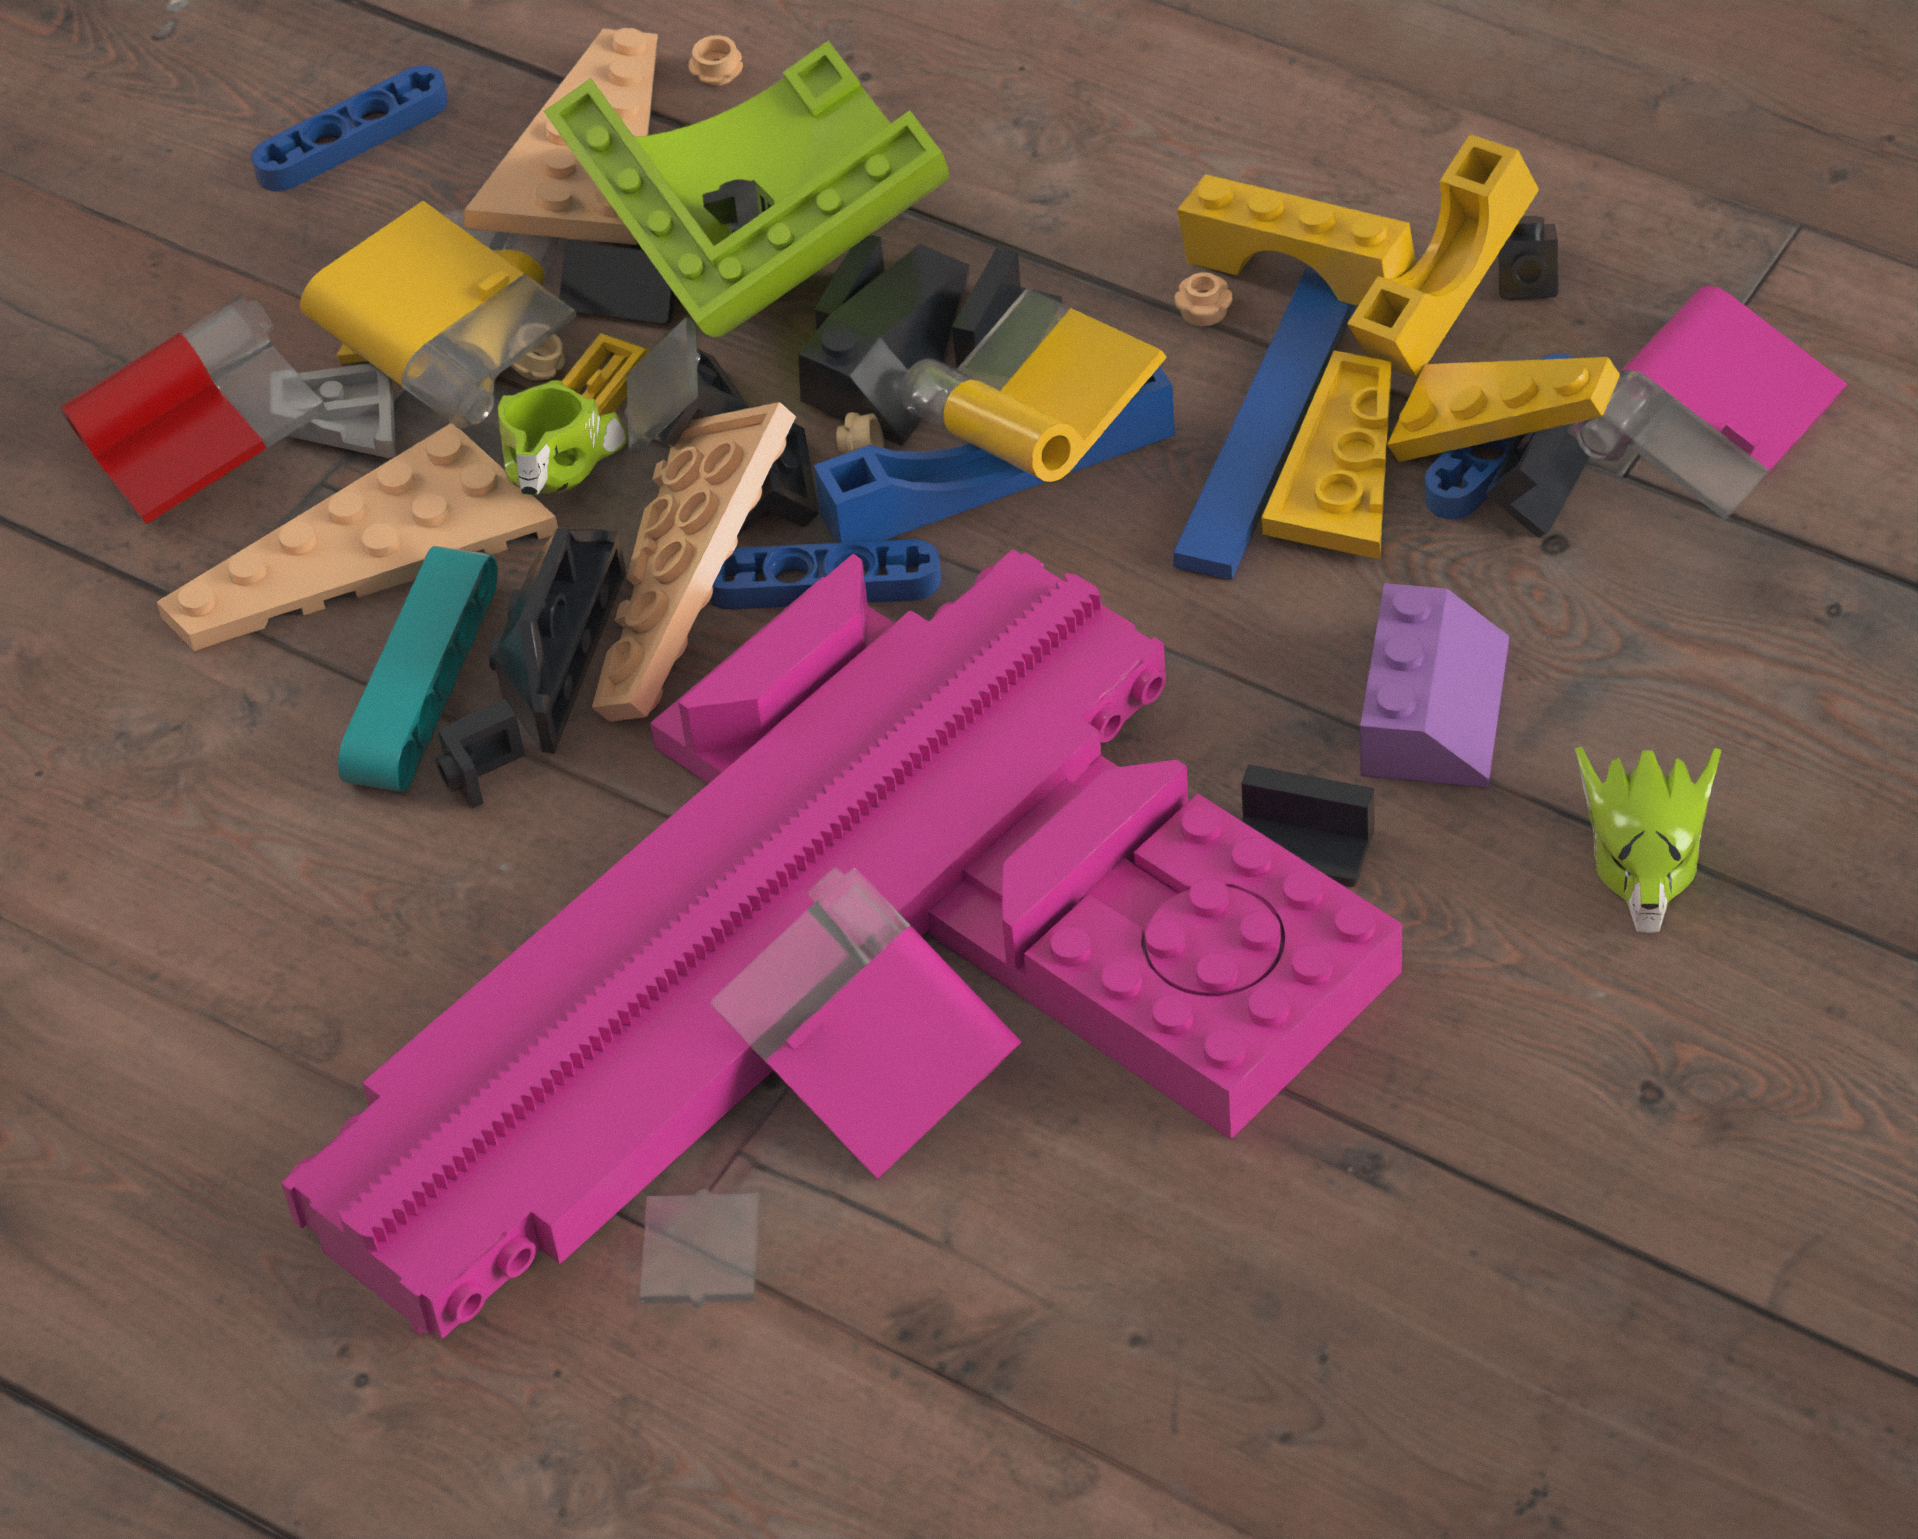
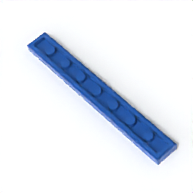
[1173,265,1357,580]

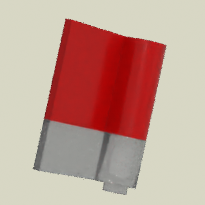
[60,295,327,524]

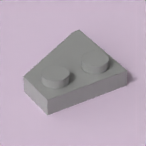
[272,363,396,458]

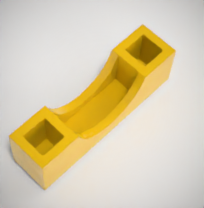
[1347,134,1539,379]
[1177,174,1416,306]

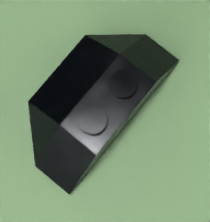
[489,528,626,754]

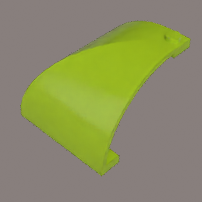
[543,40,950,338]

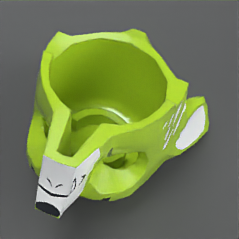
[497,380,630,495]
[1575,747,1722,933]

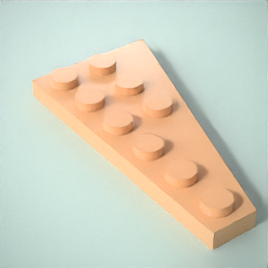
[464,28,658,245]
[592,402,796,722]
[157,422,558,651]

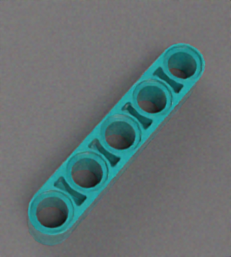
[338,546,498,792]

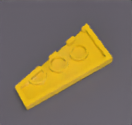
[1262,350,1391,559]
[1387,357,1620,462]

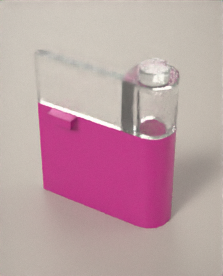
[1574,286,1848,520]
[709,867,1022,1180]

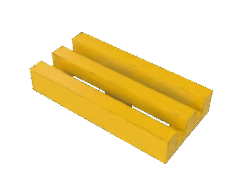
[561,333,651,416]

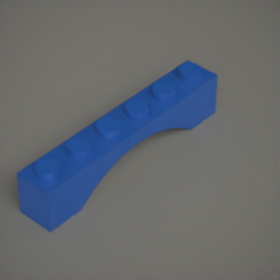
[813,366,1175,543]

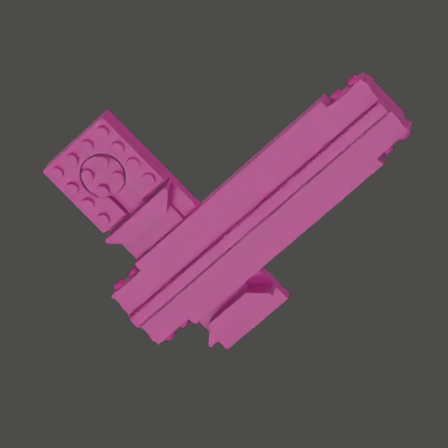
[281,549,1402,1339]

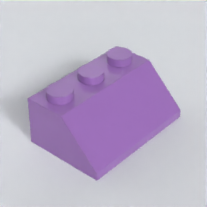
[1360,583,1509,788]

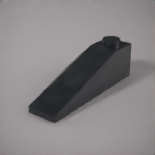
[798,244,970,446]

